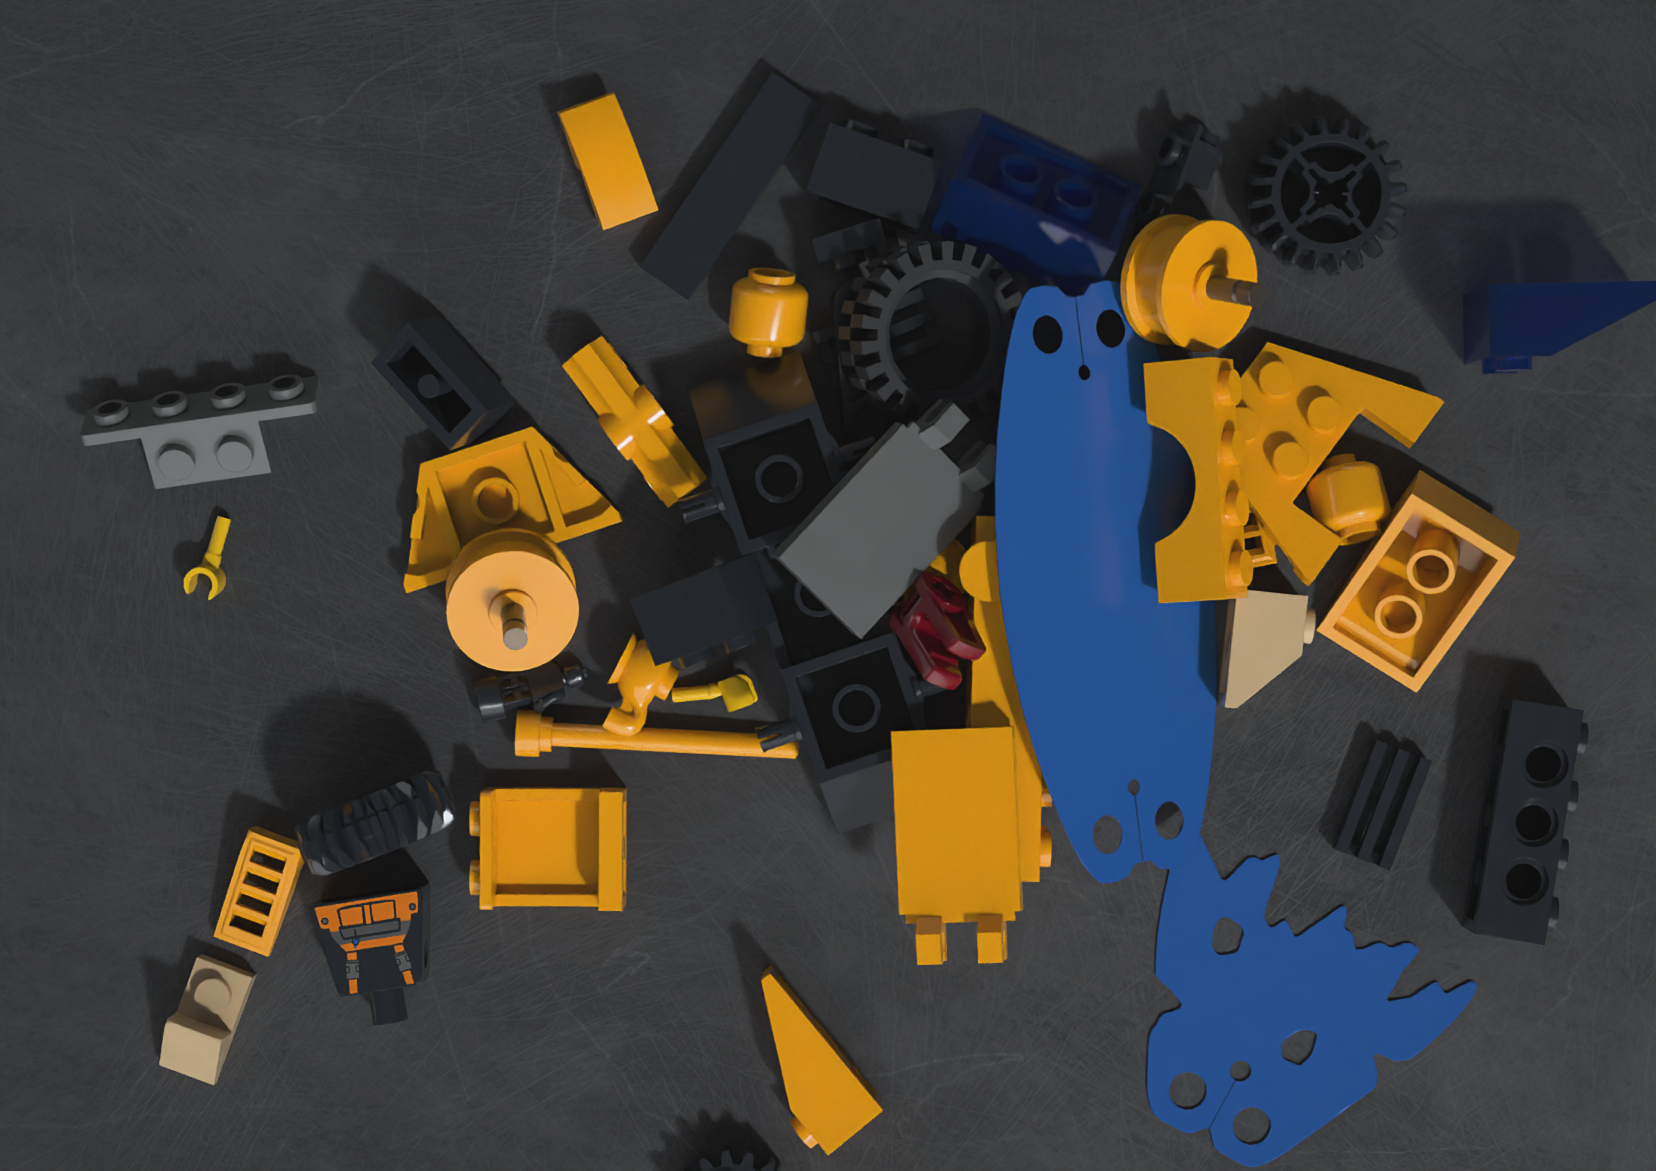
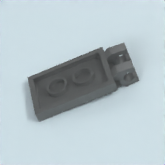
[772,399,996,639]

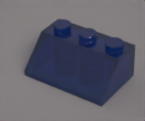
[929,113,1143,297]

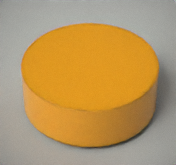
[959,541,1001,602]

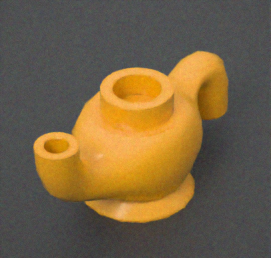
[602,633,681,737]

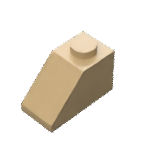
[1217,590,1316,709]

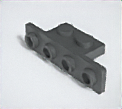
[80,374,321,489]

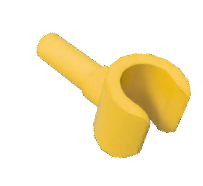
[183,516,231,600]
[672,674,758,713]

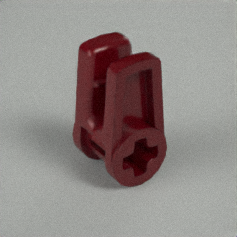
[887,571,986,690]

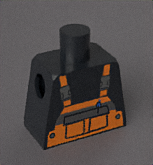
[310,882,431,1025]

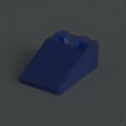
[1463,281,1656,375]

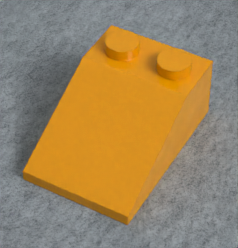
[1317,470,1521,693]

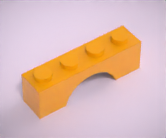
[1143,357,1253,603]

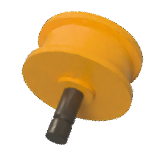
[1120,214,1266,352]
[445,528,579,671]

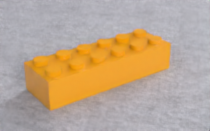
[965,516,1053,882]

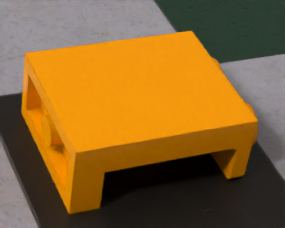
[469,787,627,911]

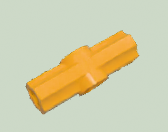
[562,336,708,508]

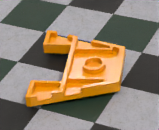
[1236,342,1444,586]

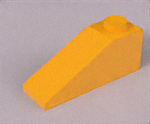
[761,965,883,1155]

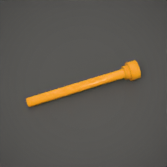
[515,709,799,759]

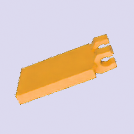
[891,726,1023,965]

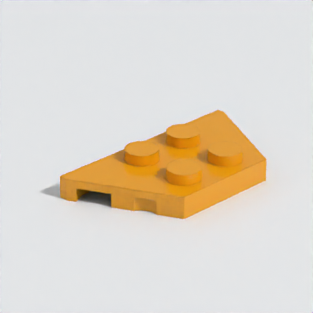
[403,426,623,593]

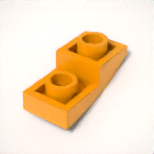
[557,92,658,230]

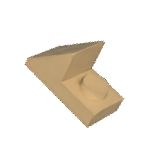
[159,954,257,1085]

